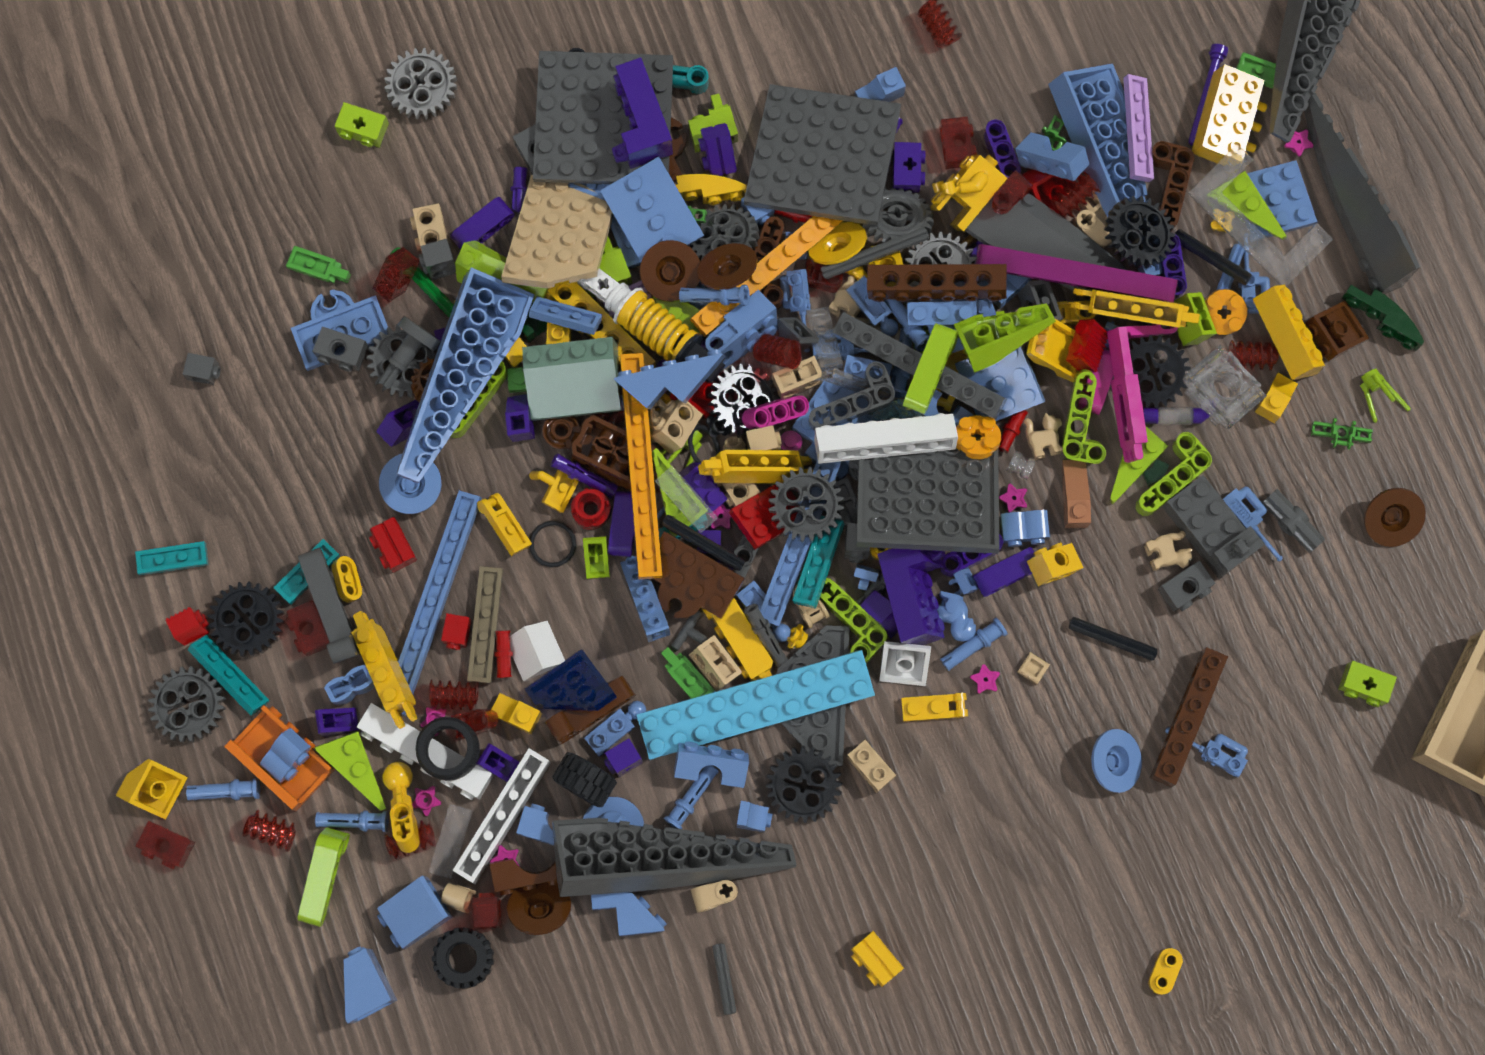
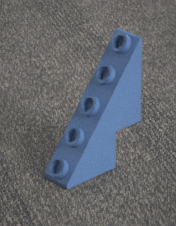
[614,349,726,410]
[620,556,670,643]
[591,892,667,936]

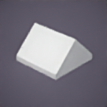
[510,621,566,682]
[879,641,931,686]

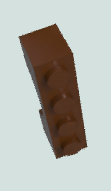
[489,858,558,895]

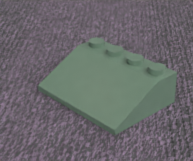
[522,337,622,421]

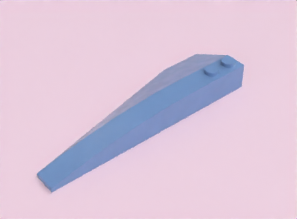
[1048,64,1163,276]
[396,267,534,483]

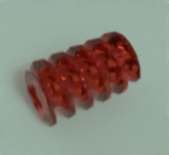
[917,0,962,48]
[1050,171,1101,219]
[752,334,802,369]
[1228,340,1279,371]
[429,679,479,711]
[242,810,296,852]
[383,820,437,860]

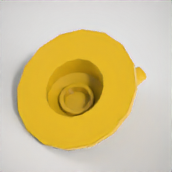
[808,222,867,280]

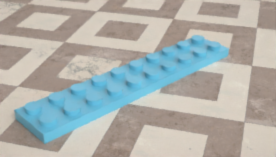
[637,650,875,760]

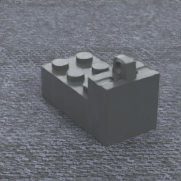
[1162,475,1265,579]

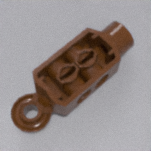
[542,415,676,496]

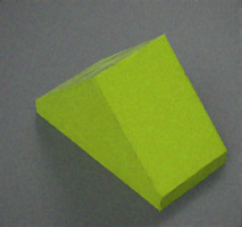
[583,536,610,579]

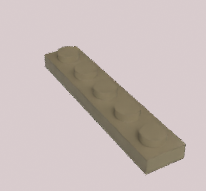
[467,566,503,684]

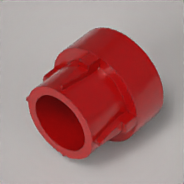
[571,488,611,530]

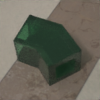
[1142,459,1169,486]

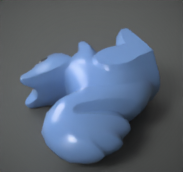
[937,591,976,642]

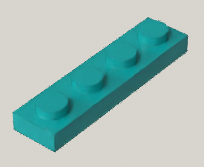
[792,515,844,609]
[188,635,270,716]

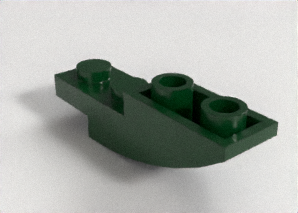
[1341,285,1424,351]

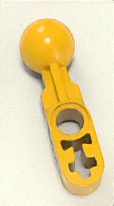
[382,762,420,853]

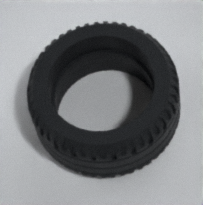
[415,717,480,781]

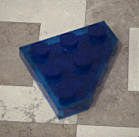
[525,649,617,711]

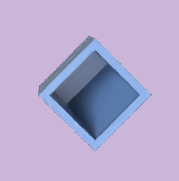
[377,875,453,949]
[344,946,398,1024]

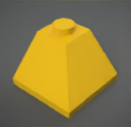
[116,759,188,820]

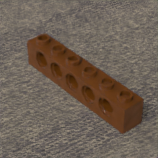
[867,264,1007,302]
[1149,647,1228,787]

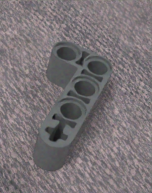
[808,361,895,431]

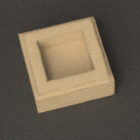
[1017,652,1050,685]

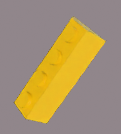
[1253,284,1325,380]

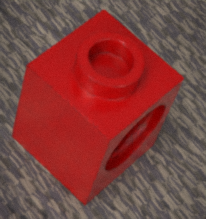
[441,613,472,650]

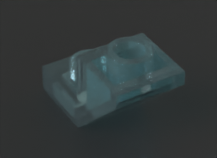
[868,399,924,421]

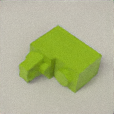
[688,94,738,153]
[587,237,632,297]

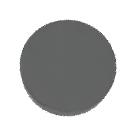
[378,316,441,389]

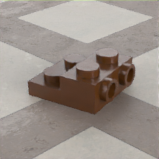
[1304,301,1369,362]

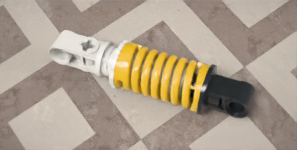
[577,268,725,384]

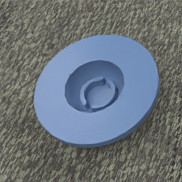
[379,454,442,514]
[1091,729,1142,793]
[583,797,644,827]

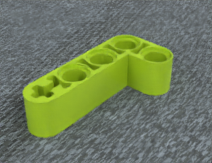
[903,323,958,414]
[451,362,507,438]
[1062,369,1106,464]
[1135,432,1212,516]
[820,578,887,663]
[298,827,350,927]

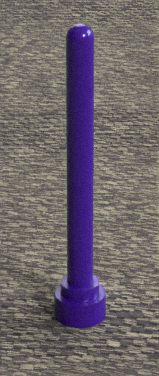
[1188,44,1229,146]

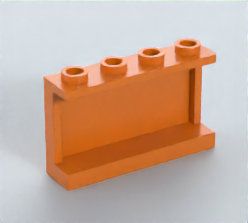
[224,705,335,811]

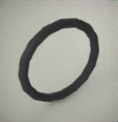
[688,425,720,463]
[529,521,577,567]

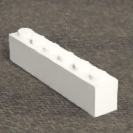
[814,413,958,464]
[357,703,494,800]
[453,748,551,884]

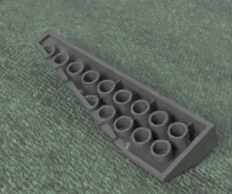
[1270,0,1360,143]
[1304,93,1420,294]
[965,178,1171,336]
[552,818,797,897]

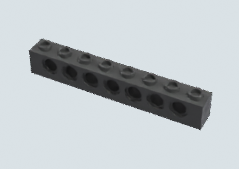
[833,312,1007,420]

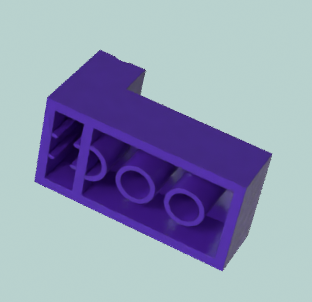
[612,57,673,169]
[877,548,946,645]

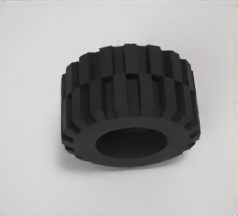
[552,752,617,807]
[432,927,494,989]

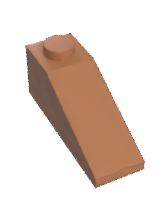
[1062,460,1091,528]

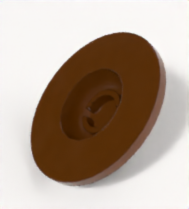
[640,240,700,302]
[697,243,758,290]
[1364,488,1426,547]
[507,882,571,935]

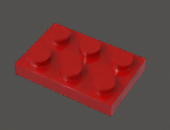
[728,483,798,550]

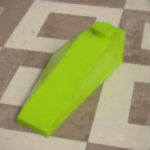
[455,240,548,302]
[954,303,1056,373]

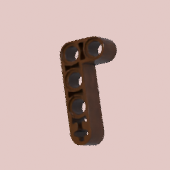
[1152,141,1194,233]
[754,216,784,310]
[545,675,636,745]

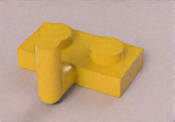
[529,470,579,513]

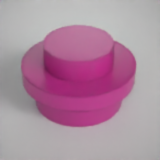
[780,431,802,450]

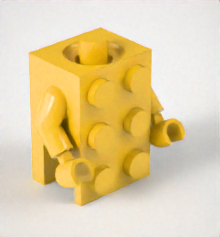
[930,155,1007,231]

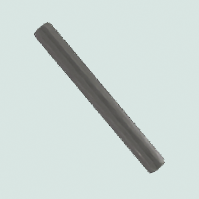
[821,227,929,279]

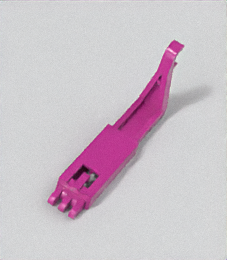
[1107,324,1178,463]

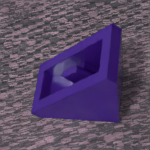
[860,590,898,639]
[315,707,359,737]
[477,743,520,782]

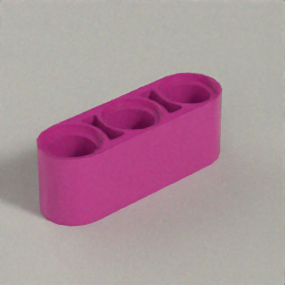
[1077,349,1113,415]
[742,396,809,429]

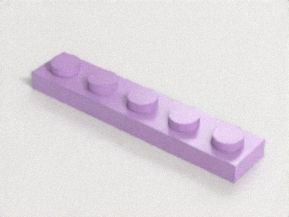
[1123,74,1154,182]

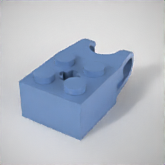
[705,290,778,368]

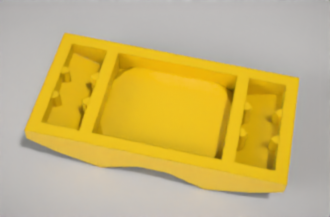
[1026,319,1087,385]

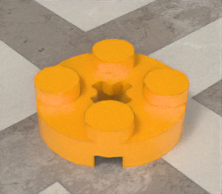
[1205,289,1247,335]
[956,415,1001,459]

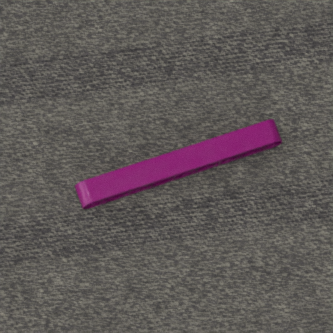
[975,244,1178,302]

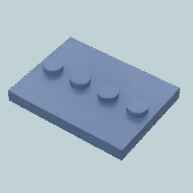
[600,157,704,261]

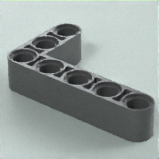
[298,548,360,664]

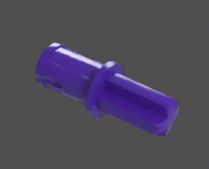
[510,167,528,212]

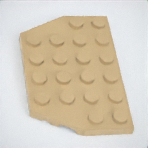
[501,175,613,288]

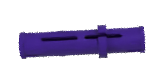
[550,453,617,498]

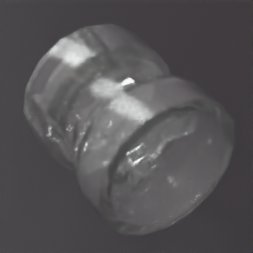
[1006,451,1037,480]

